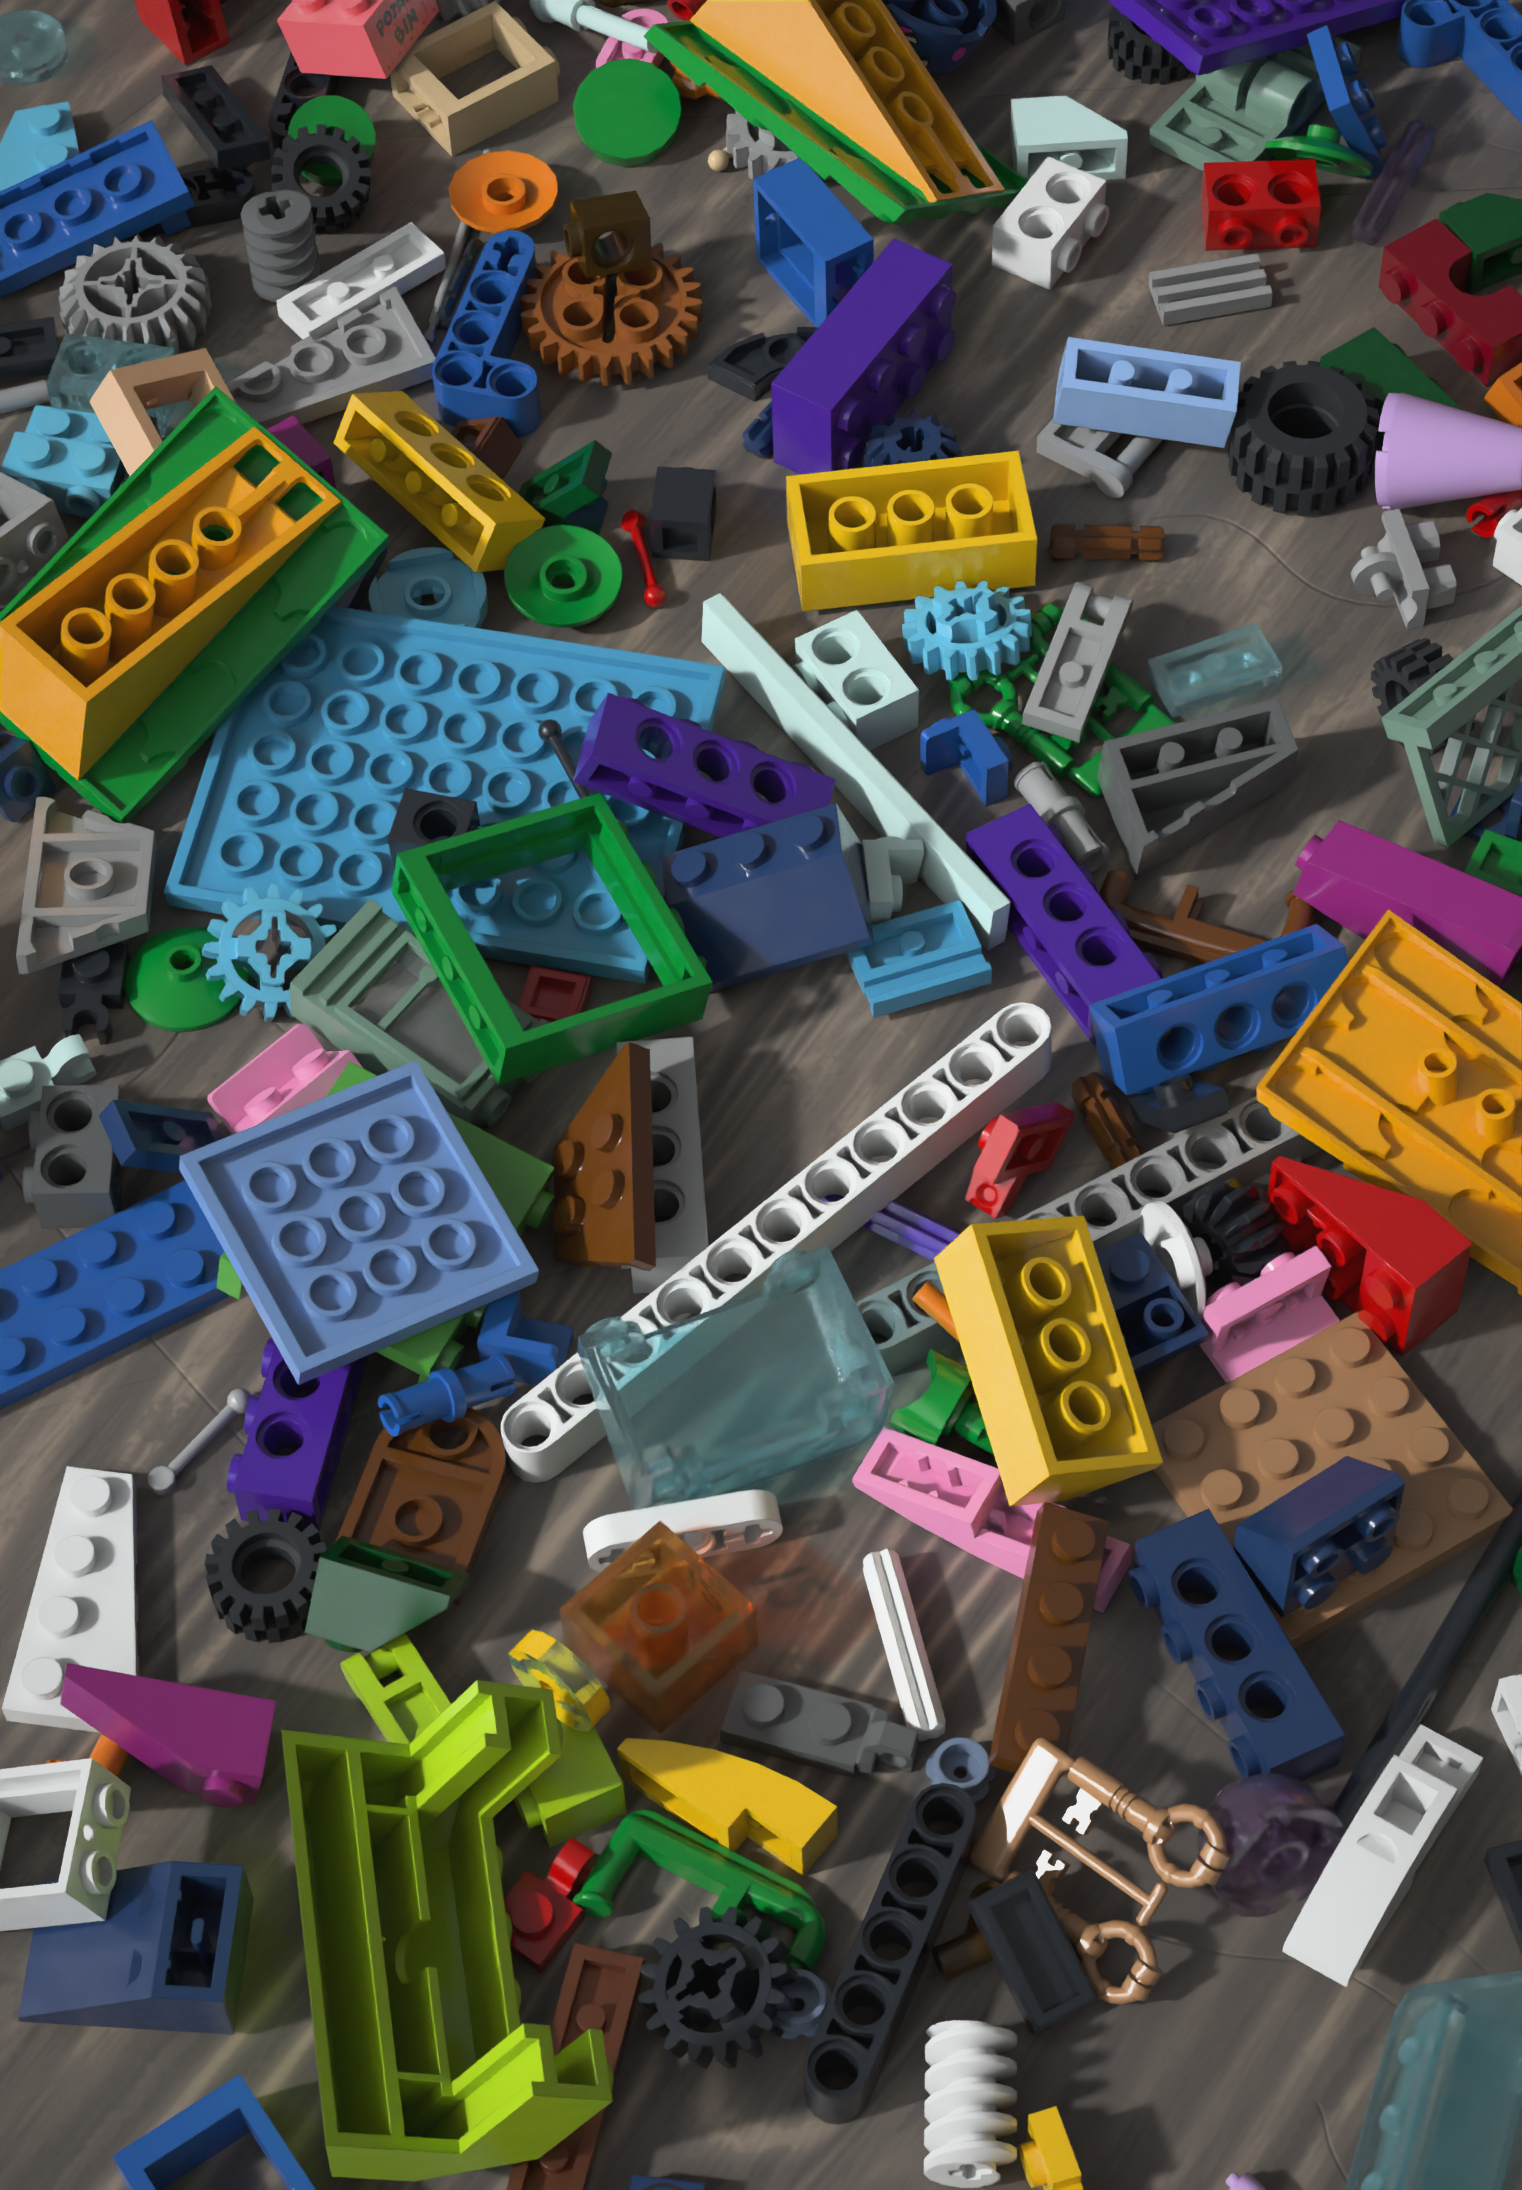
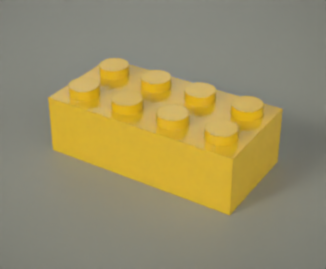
[786,451,1037,612]

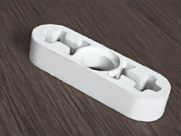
[583,1489,783,1573]

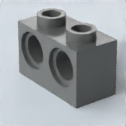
[23,1084,124,1228]

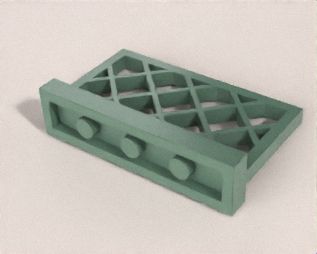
[1382,605,1522,848]

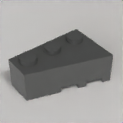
[1097,698,1299,881]

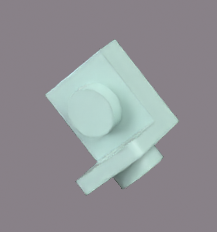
[862,836,924,925]

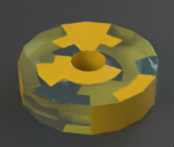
[508,1630,611,1732]

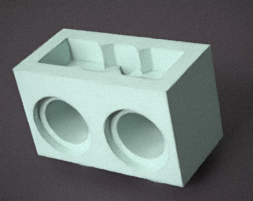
[792,610,919,751]

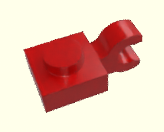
[504,1837,596,1974]

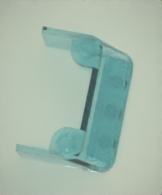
[1345,1970,1522,2190]

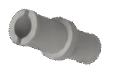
[1014,762,1110,873]

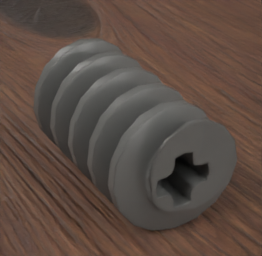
[241,189,321,306]

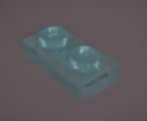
[1147,623,1283,718]

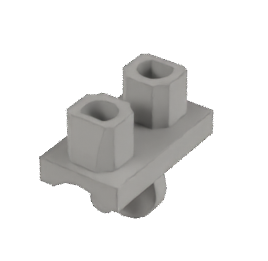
[1351,509,1457,630]

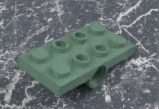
[1149,36,1361,171]

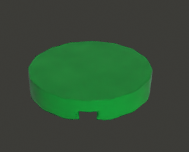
[573,58,682,167]

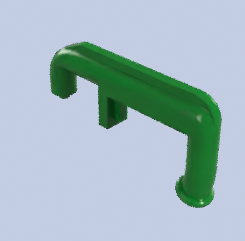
[573,1809,827,1972]

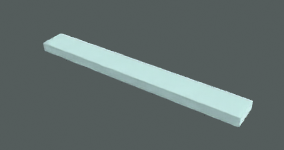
[701,593,1011,950]

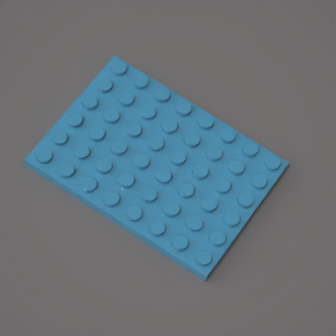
[164,606,726,984]

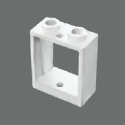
[0,1758,131,1931]

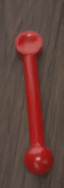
[621,509,667,608]

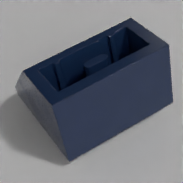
[1096,1232,1209,1375]
[1233,1456,1405,1618]

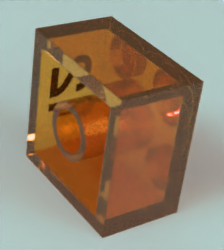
[560,1521,759,1734]

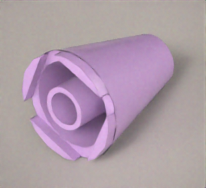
[1375,393,1522,510]

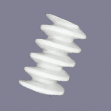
[924,2020,1017,2188]

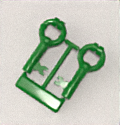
[948,603,1176,797]

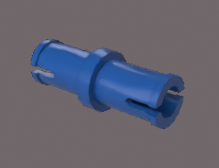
[378,1354,516,1437]

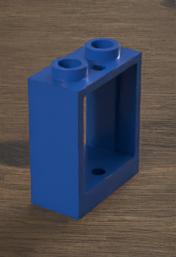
[753,158,874,327]
[112,2074,315,2190]

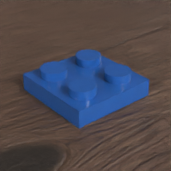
[1307,25,1388,180]

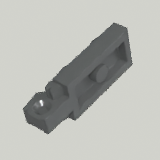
[720,1670,919,1778]

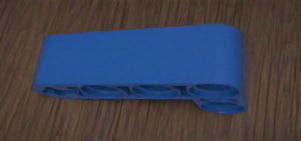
[1397,0,1522,124]
[432,230,541,438]

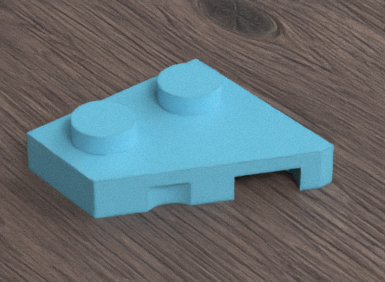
[0,101,80,191]

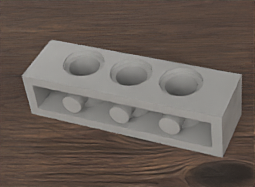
[606,1037,709,1294]

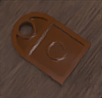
[335,1408,507,1606]

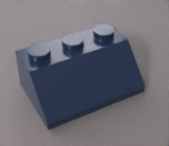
[662,803,874,992]

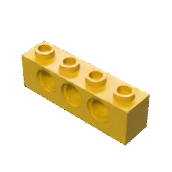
[333,391,545,573]

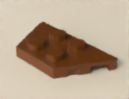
[551,1042,656,1271]

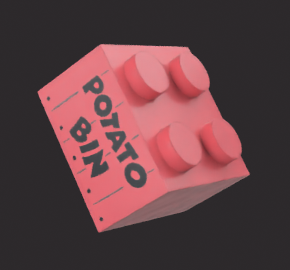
[277,0,440,79]

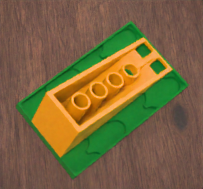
[643,0,1029,225]
[0,386,389,823]

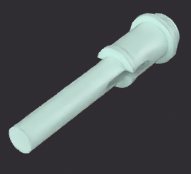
[530,0,659,53]

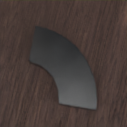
[707,327,819,401]

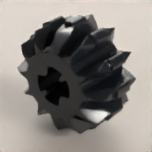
[1181,1177,1289,1287]

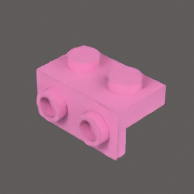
[1199,1246,1340,1383]

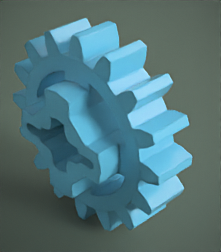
[902,581,1032,680]
[202,883,337,1022]

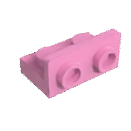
[207,1024,363,1135]

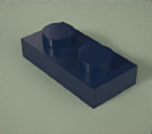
[99,1099,223,1173]

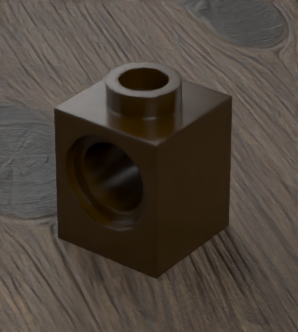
[563,190,652,278]

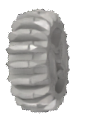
[59,233,212,369]

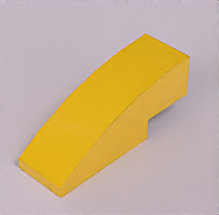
[617,1738,838,1877]

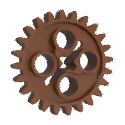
[520,238,703,386]

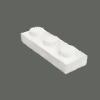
[276,222,446,341]

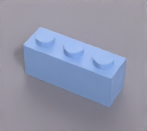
[1053,337,1241,448]

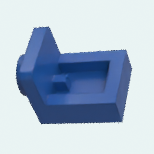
[920,709,1013,806]

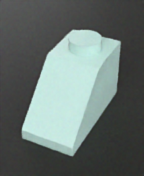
[1010,96,1128,180]

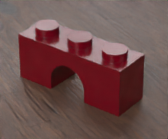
[1378,219,1522,387]

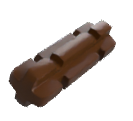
[1050,524,1165,561]
[1071,1072,1145,1171]

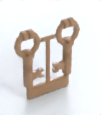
[969,1738,1232,2005]

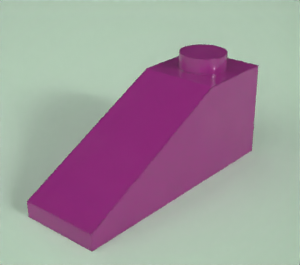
[60,1663,276,1807]

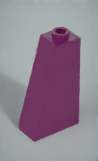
[1293,820,1522,989]

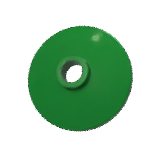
[1264,125,1373,176]
[504,525,622,628]
[125,926,249,1032]

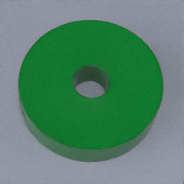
[288,95,376,187]

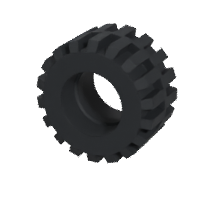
[1228,361,1379,516]

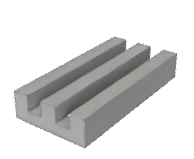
[1148,253,1273,326]

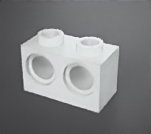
[992,157,1109,290]

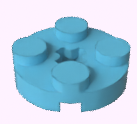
[369,547,488,629]

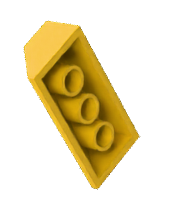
[934,1216,1163,1507]

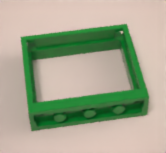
[391,793,713,1085]

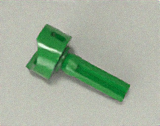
[889,1347,994,1455]

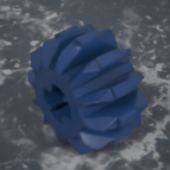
[863,409,962,467]

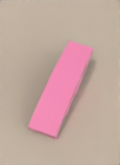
[852,1427,1133,1613]

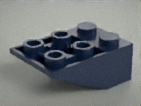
[18,1861,254,2035]

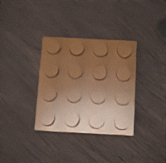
[1151,1312,1513,1649]

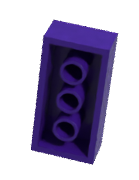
[771,238,956,475]

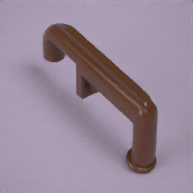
[1099,869,1317,964]

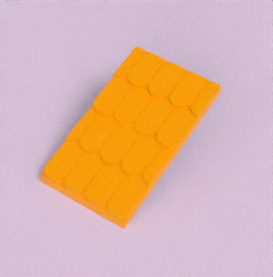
[1256,909,1522,1296]

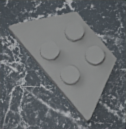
[16,797,157,974]

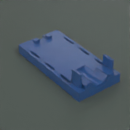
[0,120,195,298]

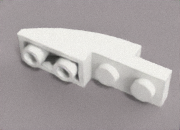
[1282,1724,1483,1987]

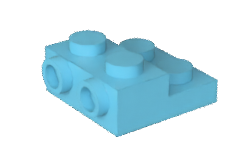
[0,405,126,518]

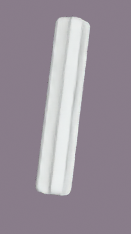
[863,1549,946,1742]

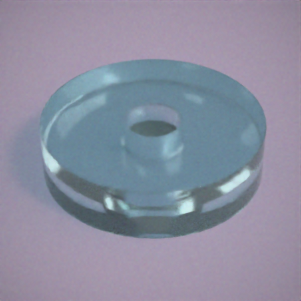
[0,10,68,86]

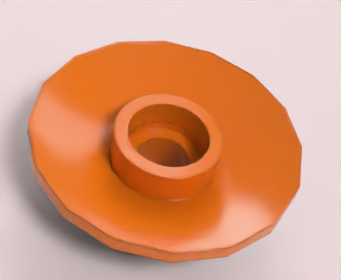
[449,150,558,234]

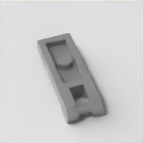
[1022,582,1134,742]

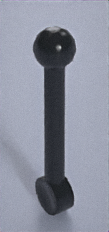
[538,719,591,799]

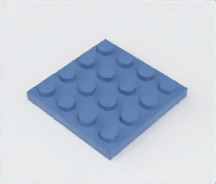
[179,1060,539,1385]

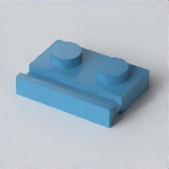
[845,900,992,1018]

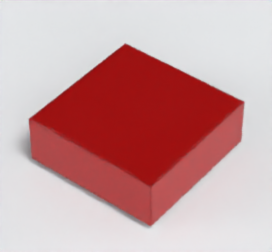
[518,965,593,1023]

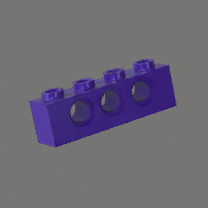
[573,692,835,838]
[966,804,1163,1046]
[227,1338,369,1532]

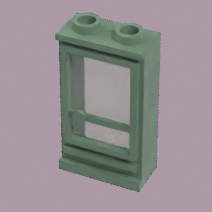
[290,899,548,1128]

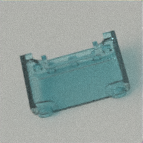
[577,1245,894,1510]

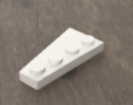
[2,1466,140,1733]

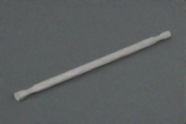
[424,149,493,347]

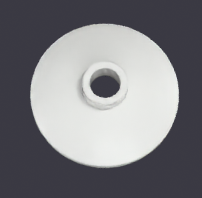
[1139,1201,1213,1321]

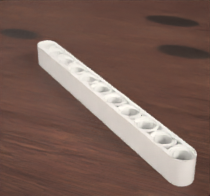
[500,1002,1052,1483]

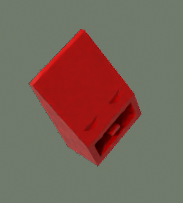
[1266,1156,1473,1357]

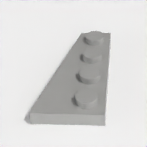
[226,286,436,429]

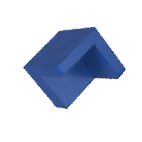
[477,1290,574,1385]

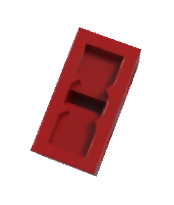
[1201,159,1321,251]

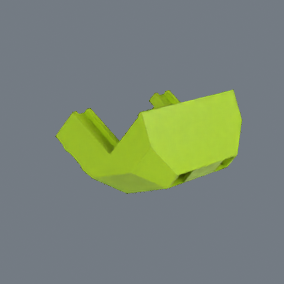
[281,1680,613,2182]

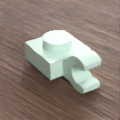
[0,1034,97,1132]

